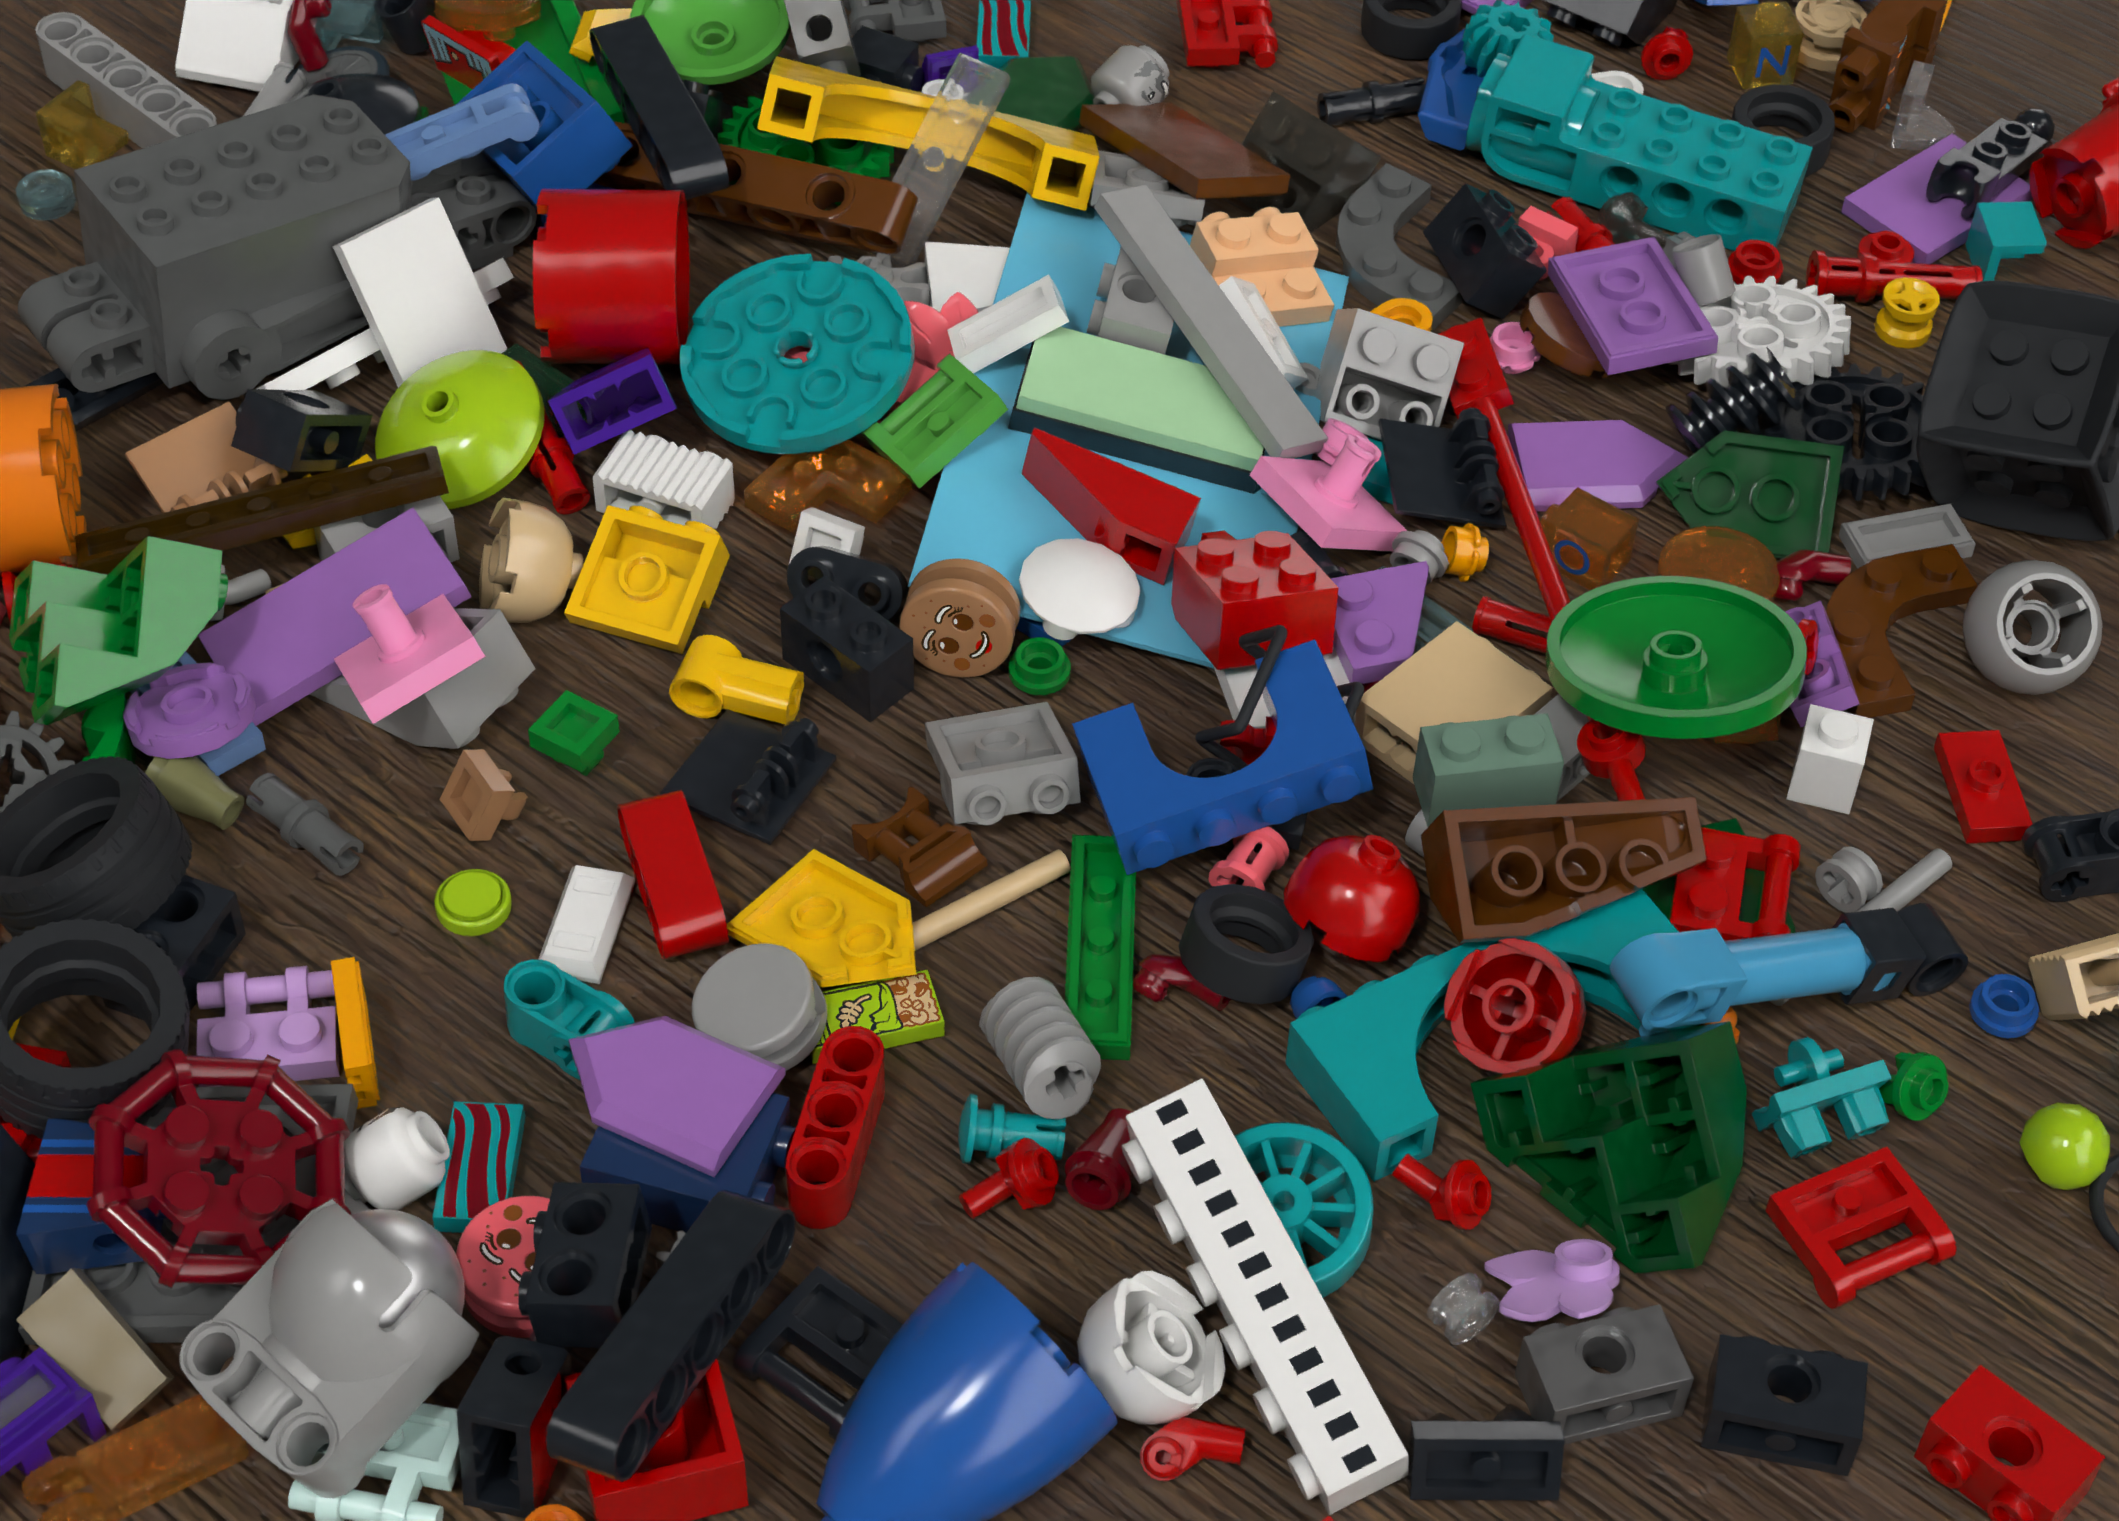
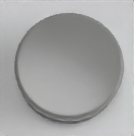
[692,943,827,1071]

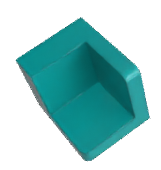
[1965,201,2047,281]

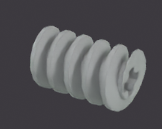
[979,977,1101,1119]

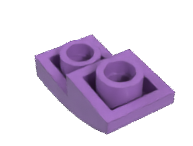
[1785,600,1860,727]

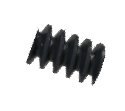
[1666,347,1802,454]

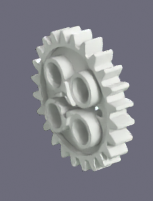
[1668,276,1851,388]

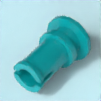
[958,1094,1066,1164]

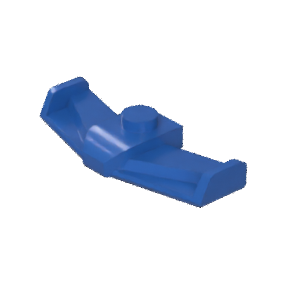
[1418,17,1540,150]

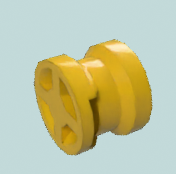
[1875,277,1940,349]

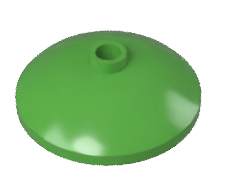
[630,0,791,85]

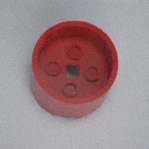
[533,189,690,365]

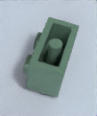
[1412,713,1564,827]

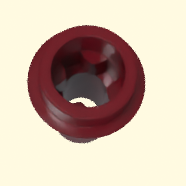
[1065,1108,1133,1210]

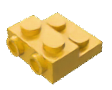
[564,505,730,654]

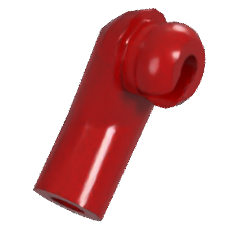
[1140,1417,1246,1481]

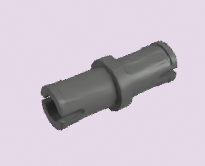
[246,773,364,876]

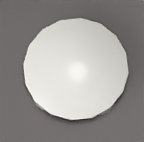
[1019,538,1140,640]

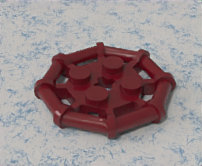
[86,1048,351,1289]

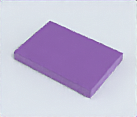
[1841,134,2032,264]
[1548,237,1718,375]

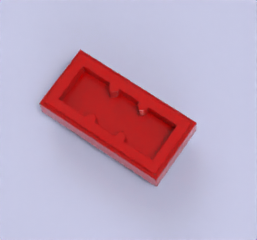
[1934,730,2033,844]

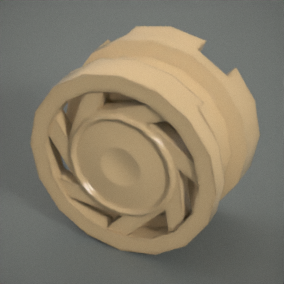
[1788,0,1867,71]

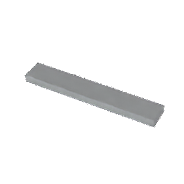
[1094,185,1328,459]

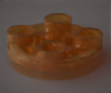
[434,0,541,41]
[1656,526,1780,603]

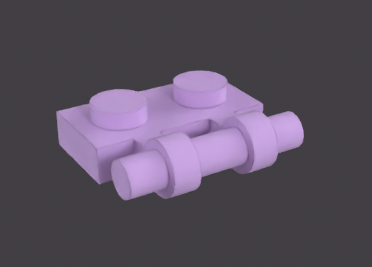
[196,966,340,1087]

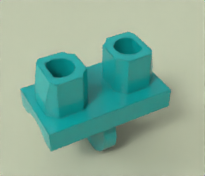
[1751,1037,1891,1159]

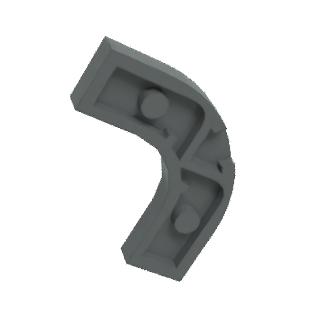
[1336,163,1463,332]

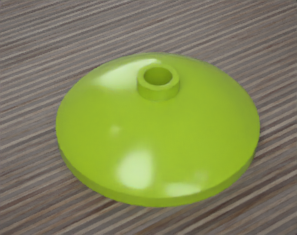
[375,350,544,509]

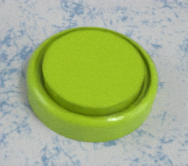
[434,869,512,936]

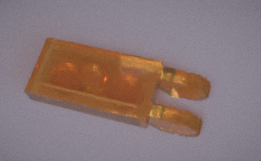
[21,1394,250,1521]

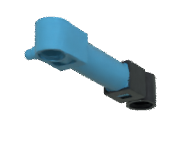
[1609,903,1968,1037]

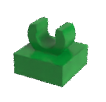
[528,690,620,776]

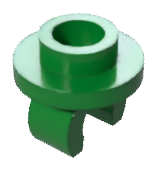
[1879,1052,1948,1121]

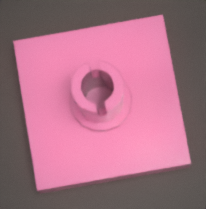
[1250,434,1407,551]
[334,584,486,724]

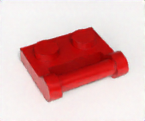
[1669,827,1801,941]
[1765,1146,1956,1309]

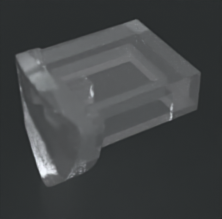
[1890,60,1956,150]

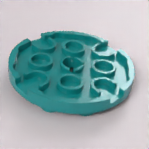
[680,254,915,454]

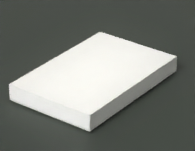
[332,197,510,388]

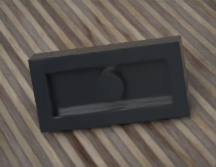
[1407,1403,1565,1500]

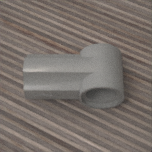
[1663,231,1736,306]

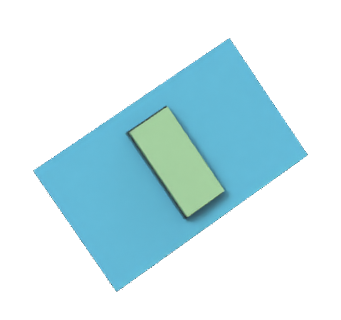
[908,192,1349,668]

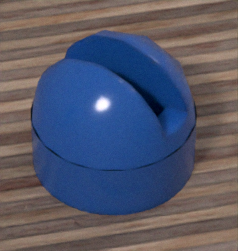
[1290,976,1348,1019]

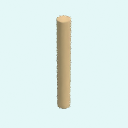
[913,849,1070,951]

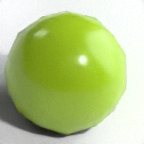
[2020,1103,2111,1190]

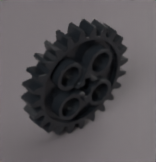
[1760,364,1927,501]

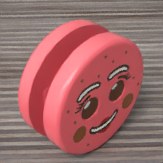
[456,1196,550,1338]

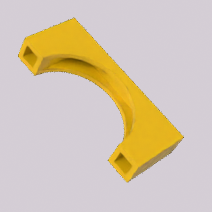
[757,56,1100,211]

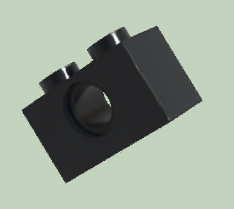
[1423,183,1547,319]
[231,389,373,472]
[780,576,914,723]
[1700,1334,1868,1477]

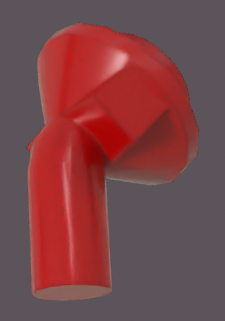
[1641,26,1693,80]
[958,1138,1059,1219]
[1391,1153,1492,1229]

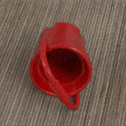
[2029,77,2119,248]

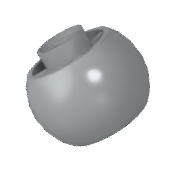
[1963,560,2103,695]

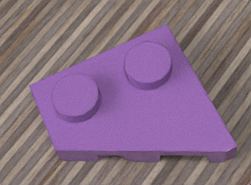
[1330,561,1429,684]

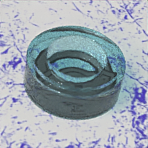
[16,169,76,220]

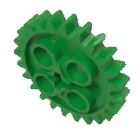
[718,95,894,210]

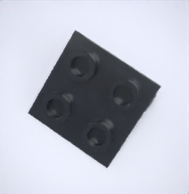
[1378,408,1506,529]
[660,709,836,845]

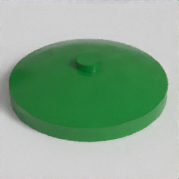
[1546,576,1807,739]

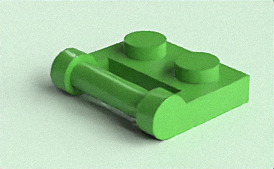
[861,354,1008,489]

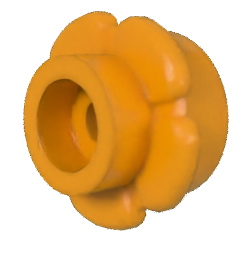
[1441,523,1489,582]

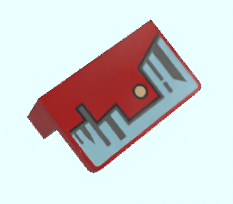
[421,15,516,90]

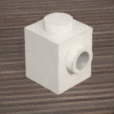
[1786,704,1874,815]

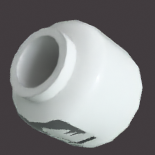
[344,1107,450,1211]

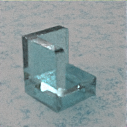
[316,0,384,52]

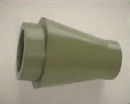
[145,756,245,830]

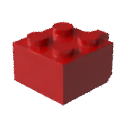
[1171,530,1339,670]
[564,1358,749,1521]

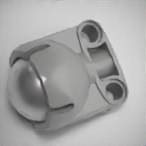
[179,1199,480,1498]

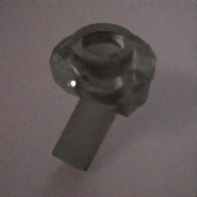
[1598,192,1670,249]

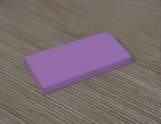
[198,507,472,726]

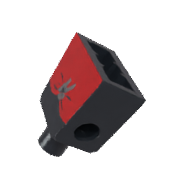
[456,1331,572,1518]

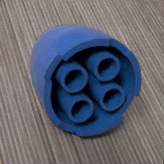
[816,1262,1118,1521]

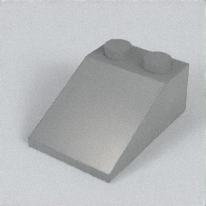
[310,608,535,749]

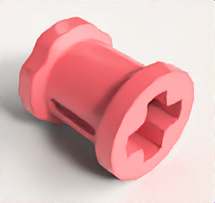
[1208,826,1289,891]

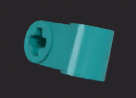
[504,959,635,1080]

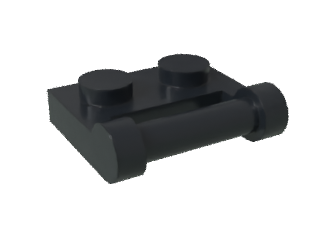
[733,1266,903,1440]

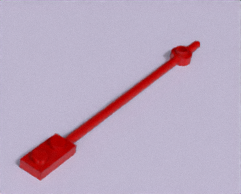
[1439,318,1646,801]

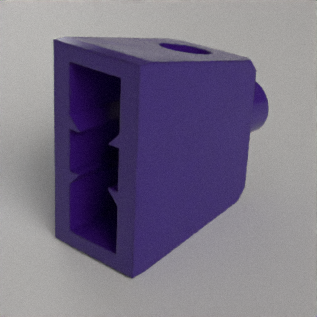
[548,348,677,455]

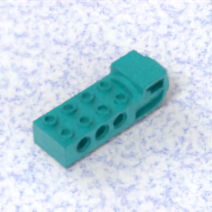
[1466,34,1813,251]

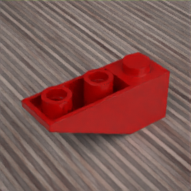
[1021,428,1201,585]

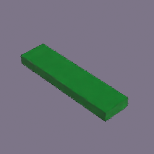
[1065,834,1136,1061]

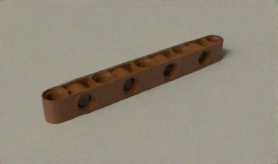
[482,121,918,255]

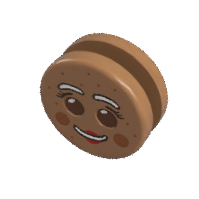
[900,558,1021,678]

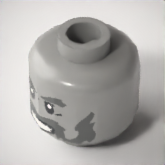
[1091,45,1169,106]

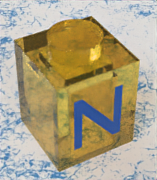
[1727,2,1804,89]

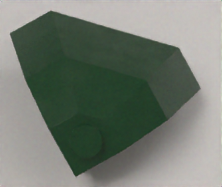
[1470,1021,1747,1273]

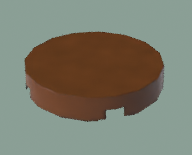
[1519,292,1615,378]

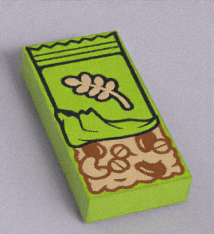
[810,970,945,1064]

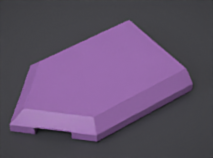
[1508,420,1689,512]
[569,1016,786,1177]

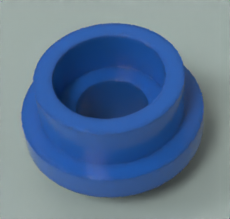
[1969,974,2039,1038]

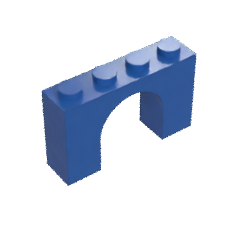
[1072,639,1373,875]

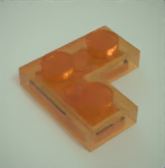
[744,440,912,532]

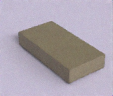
[16,1268,175,1430]

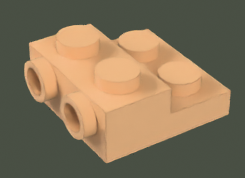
[1190,207,1334,327]

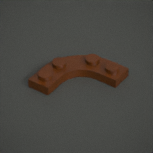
[1826,544,1978,718]

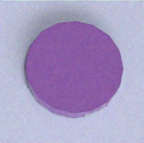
[123,662,256,759]

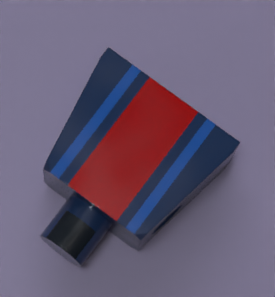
[16,1119,168,1274]

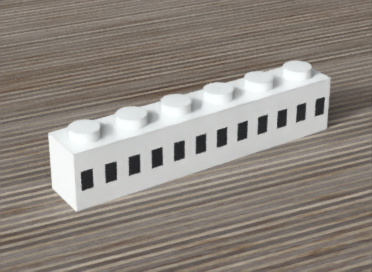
[1121,1078,1409,1515]

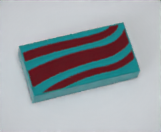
[976,0,1031,71]
[432,1101,526,1233]

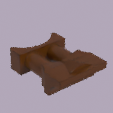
[851,787,988,907]

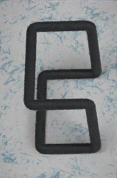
[1195,625,1364,770]

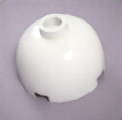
[1077,1271,1225,1424]

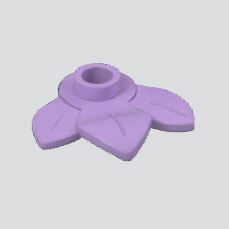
[1485,1239,1620,1322]

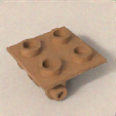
[125,402,288,513]

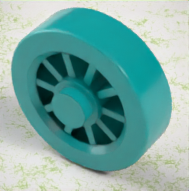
[1234,1122,1373,1298]

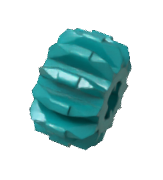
[1462,0,1554,78]

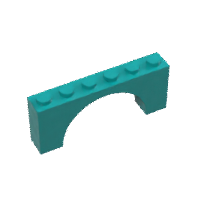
[1285,889,1701,1182]

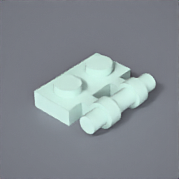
[288,1403,460,1521]

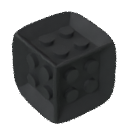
[1916,281,2119,541]

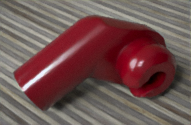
[287,0,332,71]
[1769,550,1851,601]
[1133,954,1231,1011]

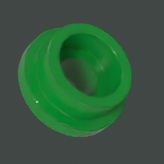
[1009,637,1071,695]

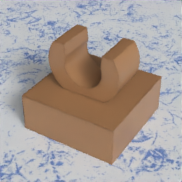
[439,749,528,841]

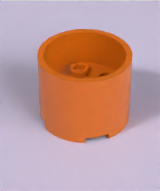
[0,384,87,575]

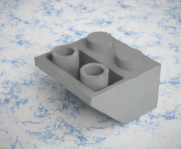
[1321,308,1464,440]

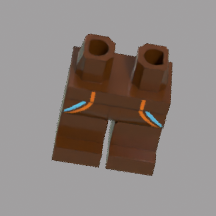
[1828,0,1948,133]

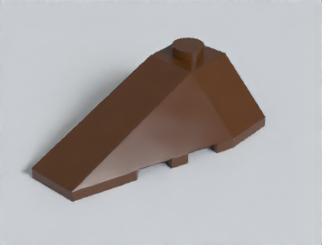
[1421,797,1707,943]

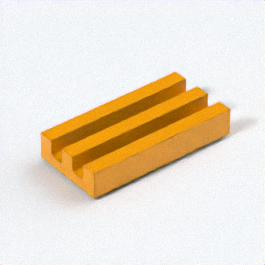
[331,957,380,1109]

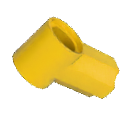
[669,635,804,724]

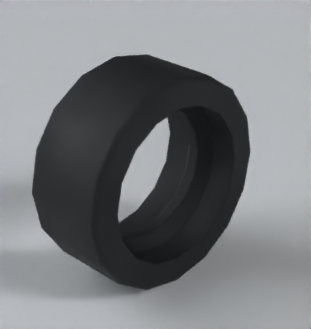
[1361,0,1462,60]
[1731,84,1835,177]
[1178,884,1314,1004]

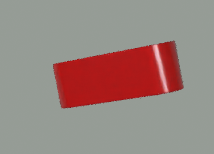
[617,790,729,960]
[786,1026,885,1229]

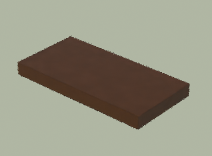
[1079,102,1290,199]

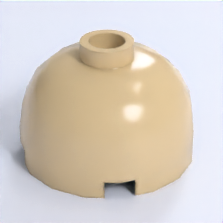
[479,497,583,623]

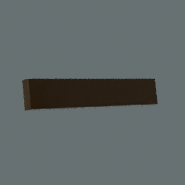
[75,446,449,575]

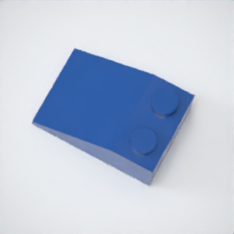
[456,40,633,218]

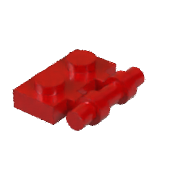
[1176,0,1278,68]

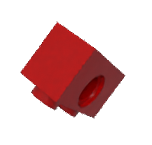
[1914,1364,2105,1521]

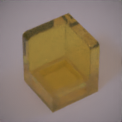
[35,80,129,170]

